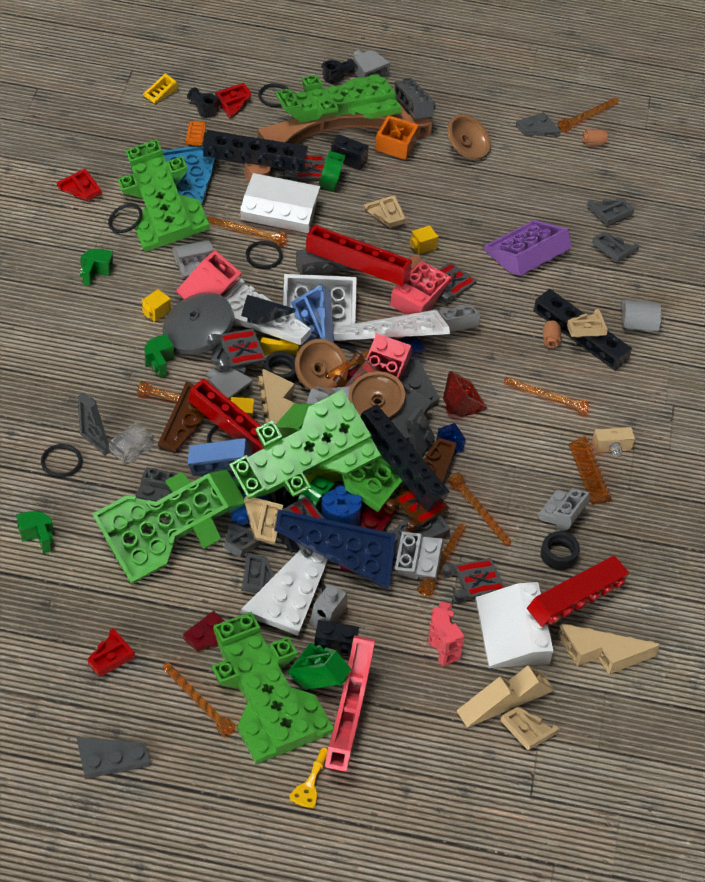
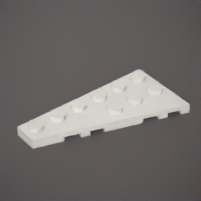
[240,550,328,636]

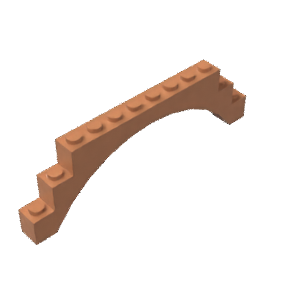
[244,103,432,182]

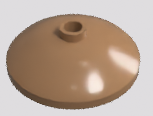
[447,114,490,159]
[295,339,348,391]
[348,371,405,419]

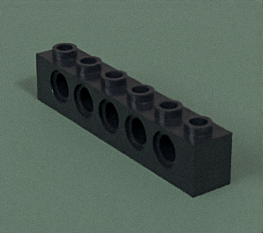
[203,130,308,172]
[533,289,632,371]
[360,404,450,512]

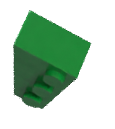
[287,643,352,690]

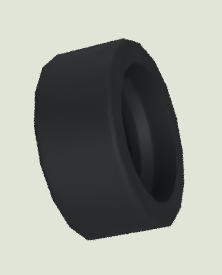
[263,352,298,383]
[541,531,580,570]

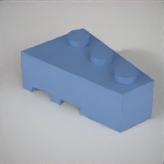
[291,285,334,343]
[188,438,253,479]

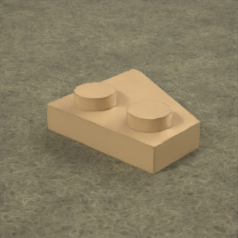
[363,195,406,228]
[567,309,608,337]
[244,496,283,544]
[500,707,559,751]

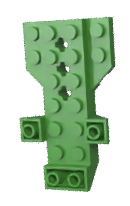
[275,75,402,123]
[117,139,211,252]
[229,389,381,499]
[276,404,403,512]
[92,469,245,585]
[211,611,334,764]

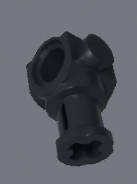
[321,58,355,84]
[187,87,221,118]

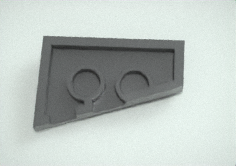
[400,356,440,409]
[77,392,111,456]
[77,737,150,779]

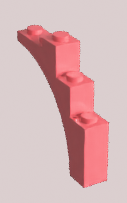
[325,635,375,772]

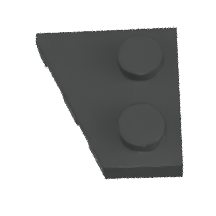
[587,199,634,225]

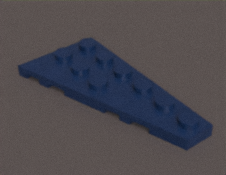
[274,509,396,590]

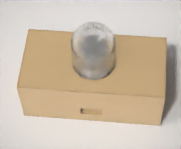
[592,427,635,457]

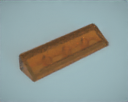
[569,436,613,505]

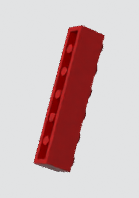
[306,225,412,287]
[188,378,264,454]
[526,555,629,627]

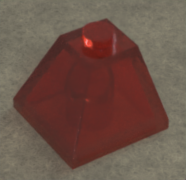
[443,371,487,417]

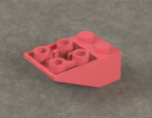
[176,250,242,299]
[390,261,451,315]
[366,333,413,380]

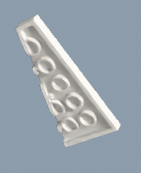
[223,279,312,345]
[333,310,450,342]

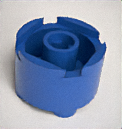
[322,486,362,526]

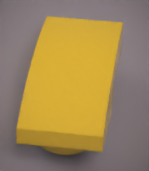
[260,337,299,356]

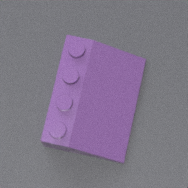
[483,220,572,276]

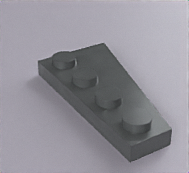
[388,515,451,558]

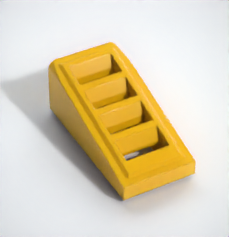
[143,73,178,104]

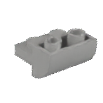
[172,240,214,279]
[620,300,661,332]
[438,305,480,332]
[538,488,590,531]
[395,532,444,580]

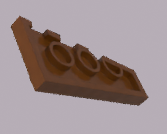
[157,381,206,453]
[398,438,457,496]

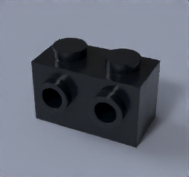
[331,134,369,170]
[314,620,359,657]

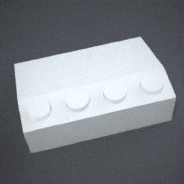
[240,173,320,233]
[283,274,357,327]
[475,582,553,668]

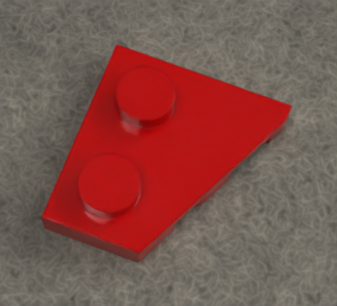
[215,83,252,119]
[56,168,102,201]
[87,628,136,678]

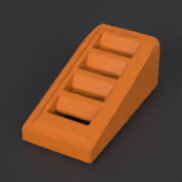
[185,121,206,146]

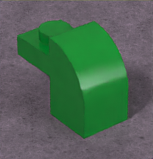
[318,151,345,192]
[80,249,114,286]
[144,334,174,378]
[297,475,334,513]
[16,511,54,554]

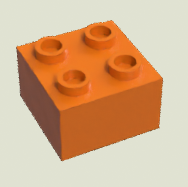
[375,115,419,160]

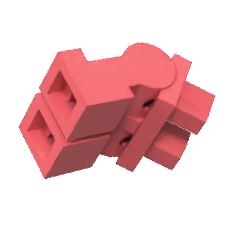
[428,601,464,667]

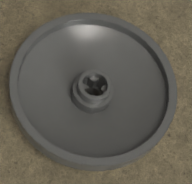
[163,293,234,355]

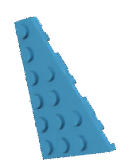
[162,145,217,205]

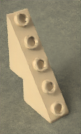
[258,369,296,438]
[558,624,660,674]
[456,665,554,728]

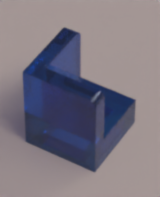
[399,336,424,359]
[436,423,466,454]

